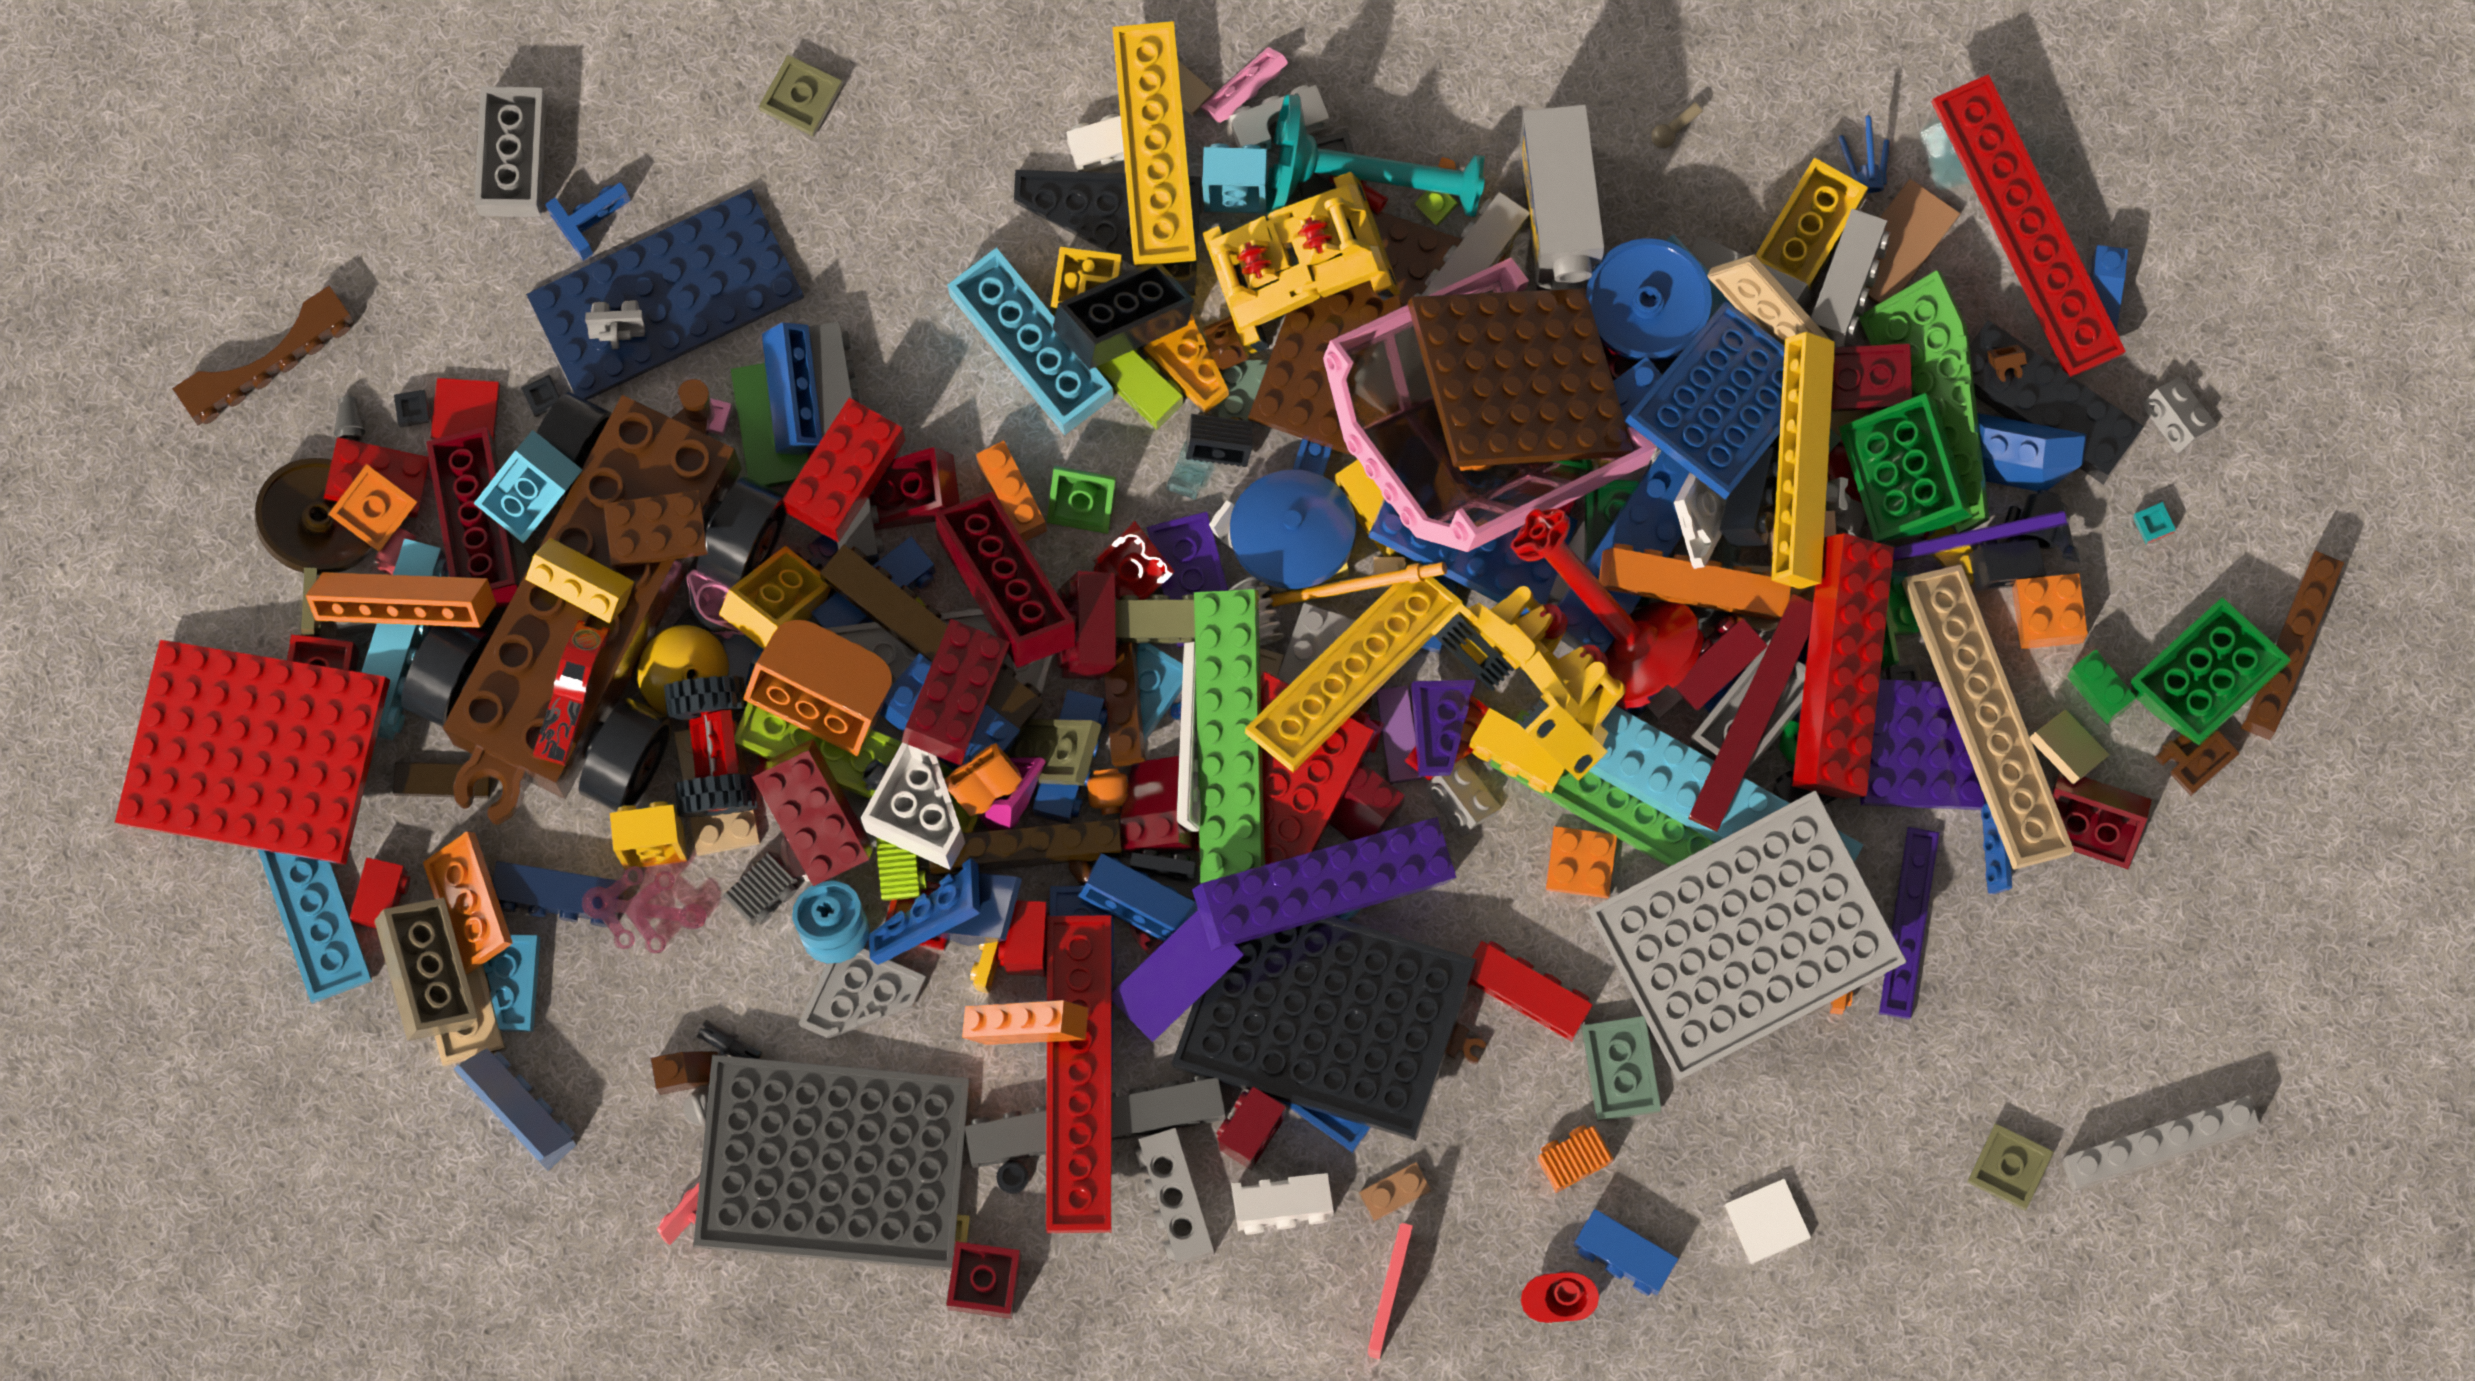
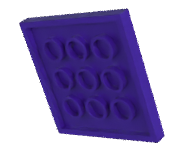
[1860,679,1985,810]

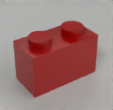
[349,857,410,929]

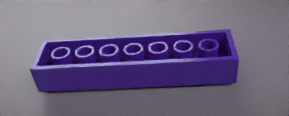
[1192,817,1457,951]

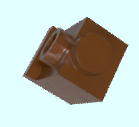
[1203,316,1248,371]

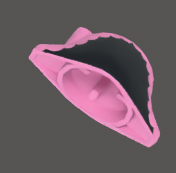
[686,570,744,639]

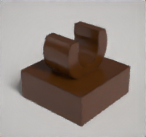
[1987,344,2027,382]

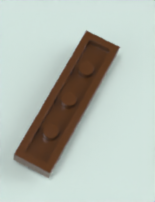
[1104,642,1146,768]

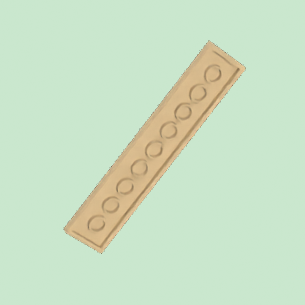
[1901,564,2074,870]

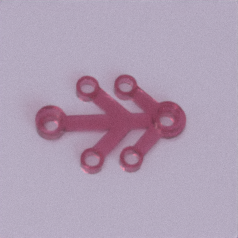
[582,866,706,954]

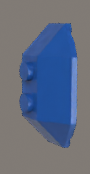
[1977,413,2087,491]

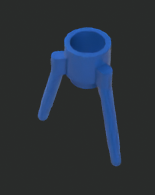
[1839,115,1890,193]

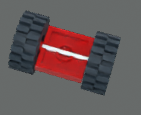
[664,676,758,817]

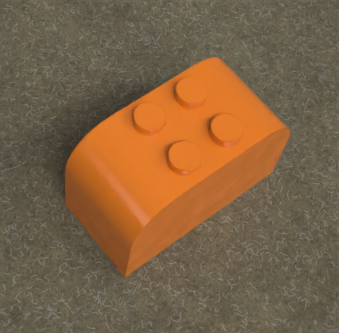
[743,620,892,756]

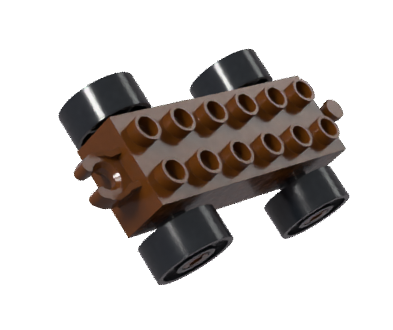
[401,379,788,825]

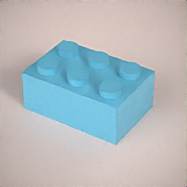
[1202,143,1267,214]
[474,430,582,543]

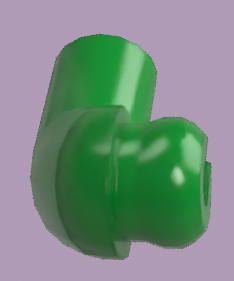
[1779,721,1800,765]

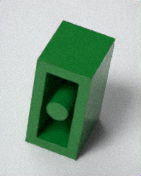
[2067,649,2136,725]

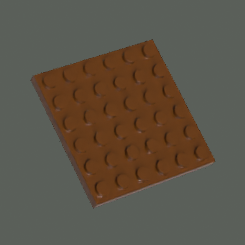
[1407,288,1633,467]

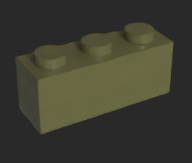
[1115,595,1195,644]

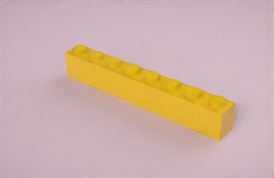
[1771,332,1835,589]

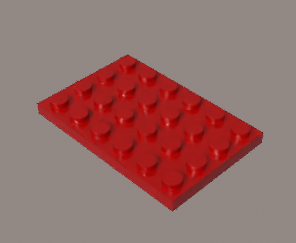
[1193,671,1376,865]

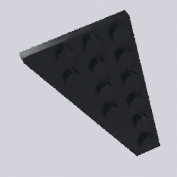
[1014,170,1201,296]

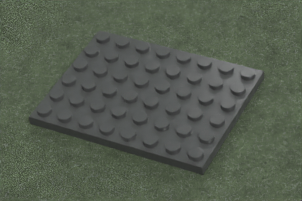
[693,1055,969,1270]

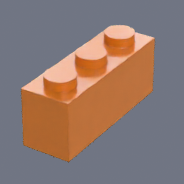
[976,441,1047,542]

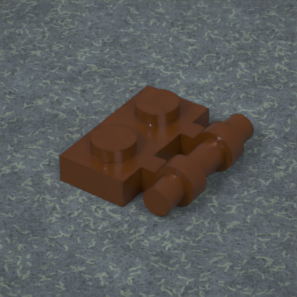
[2155,730,2240,797]

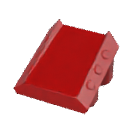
[1093,521,1175,600]

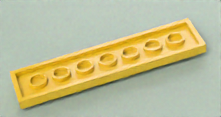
[1112,21,1196,266]
[1245,577,1463,772]

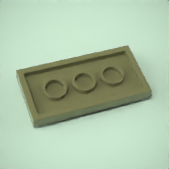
[1006,719,1102,785]

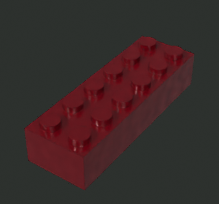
[426,426,520,609]
[935,491,1075,668]

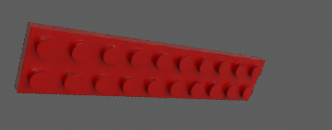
[1931,74,2126,377]
[1046,915,1112,1233]

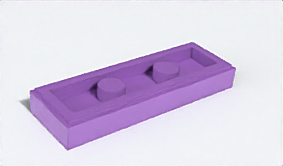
[1376,686,1421,784]

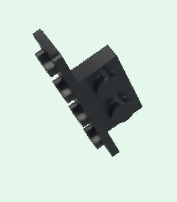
[1117,849,1201,900]

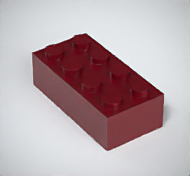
[902,619,1010,765]
[752,739,874,886]

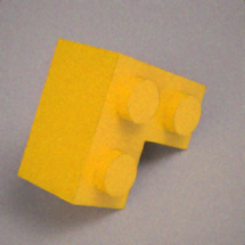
[1051,247,1123,317]

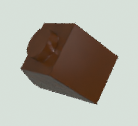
[651,1051,718,1095]

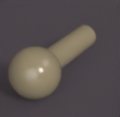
[1651,102,1703,148]

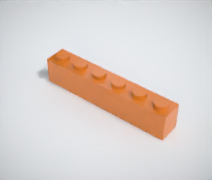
[1599,544,1791,621]
[306,572,496,627]

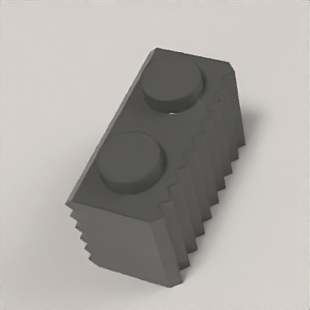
[724,851,798,927]

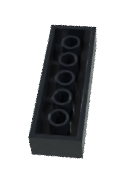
[1969,320,2144,485]

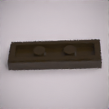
[393,762,491,799]

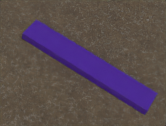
[1893,511,2070,562]
[1878,827,1940,1019]

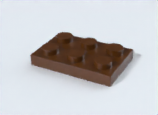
[603,490,708,568]

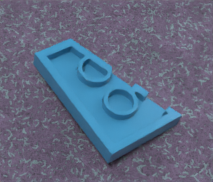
[1137,643,1183,743]
[483,935,541,1032]

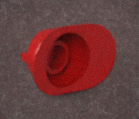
[1520,1270,1599,1323]

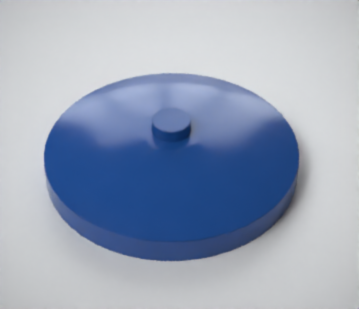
[1586,238,1712,362]
[1230,470,1356,589]

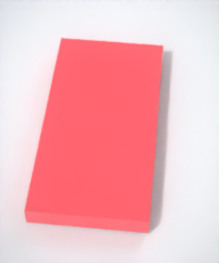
[1368,1223,1413,1359]

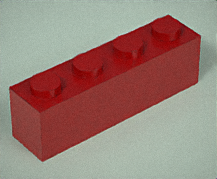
[1470,940,1593,1042]

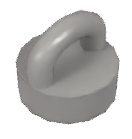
[683,1093,708,1126]

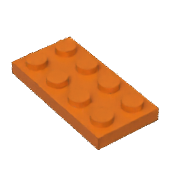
[423,831,513,974]

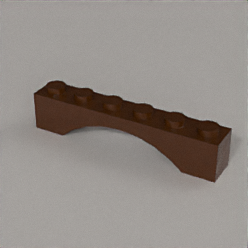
[172,285,354,426]
[2240,551,2344,741]

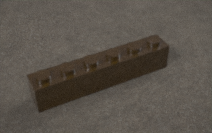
[929,819,1122,875]

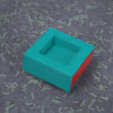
[2133,502,2176,545]

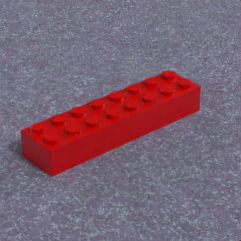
[1792,533,1894,799]

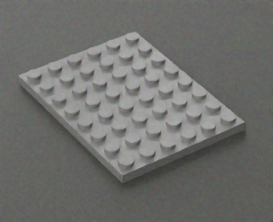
[1588,790,1907,1081]

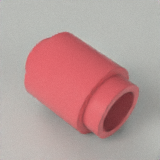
[374,527,416,575]

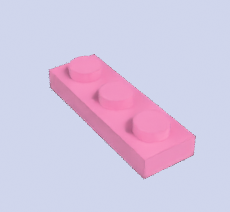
[1200,47,1288,123]

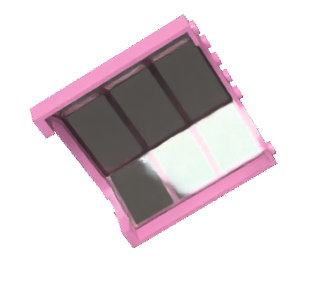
[1323,258,1656,552]

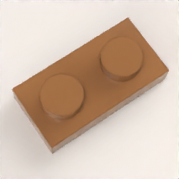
[1359,1162,1431,1222]

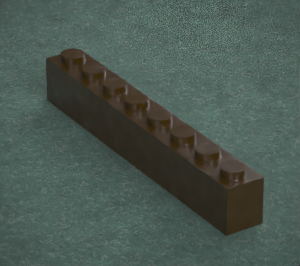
[820,544,1043,734]

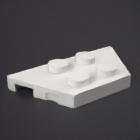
[1674,473,1727,569]

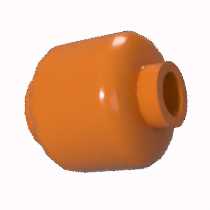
[1087,768,1128,815]

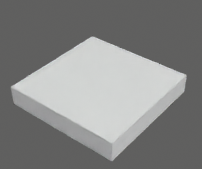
[1725,1179,1811,1264]

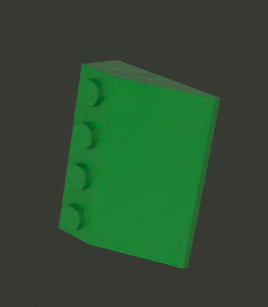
[1839,393,1973,543]
[2131,597,2291,745]

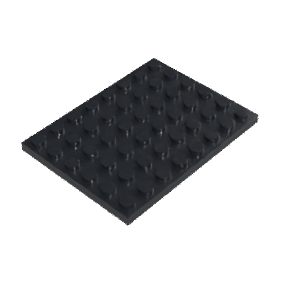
[1172,917,1477,1141]

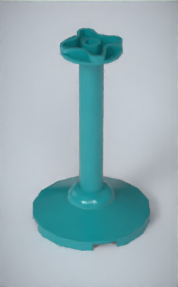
[1266,93,1485,217]

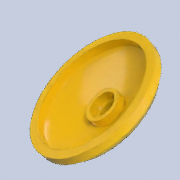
[637,625,729,720]

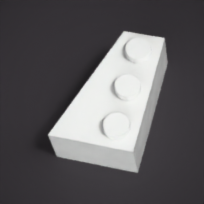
[1231,1173,1334,1235]

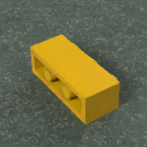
[526,538,634,623]
[1469,708,1566,794]

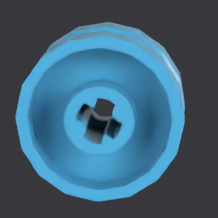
[792,881,870,964]

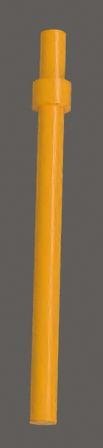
[1270,562,1447,607]

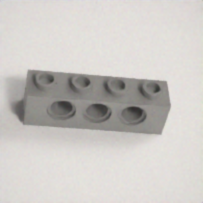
[1135,1128,1214,1266]

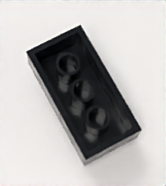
[1052,263,1194,370]

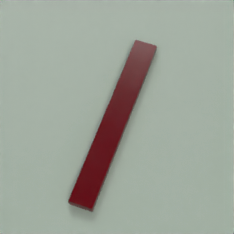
[1688,594,1813,832]

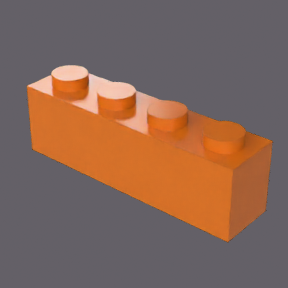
[962,1000,1088,1045]

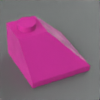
[976,758,1046,830]

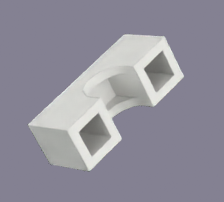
[1229,85,1329,150]

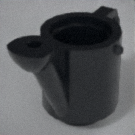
[2004,490,2080,562]

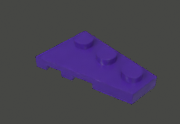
[1411,680,1476,776]

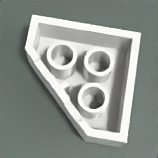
[861,743,965,870]

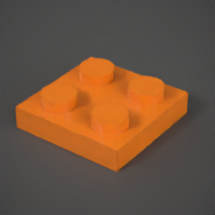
[328,464,417,552]
[1546,826,1617,899]

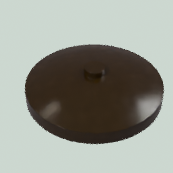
[254,458,373,575]

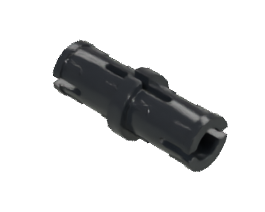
[697,1020,762,1059]

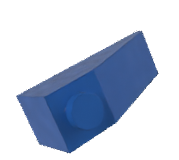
[2090,245,2128,332]

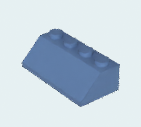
[454,1048,576,1171]

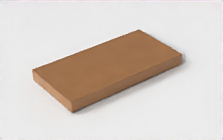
[1867,178,1960,305]

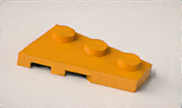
[1143,313,1229,413]

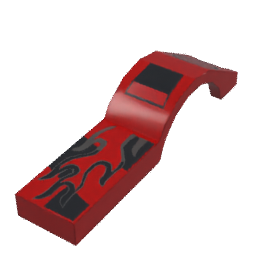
[533,620,610,766]

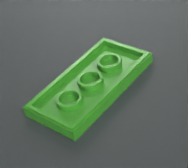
[730,363,809,487]

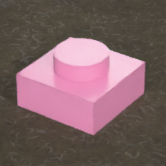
[709,398,732,436]

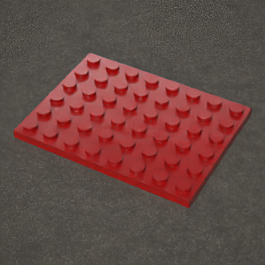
[114,640,390,865]

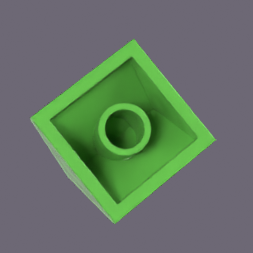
[1047,466,1118,534]

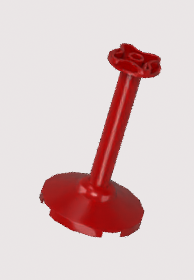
[1511,508,1704,709]

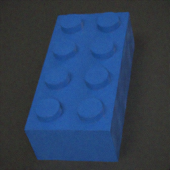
[880,653,1020,771]

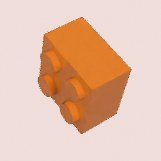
[2012,573,2088,649]

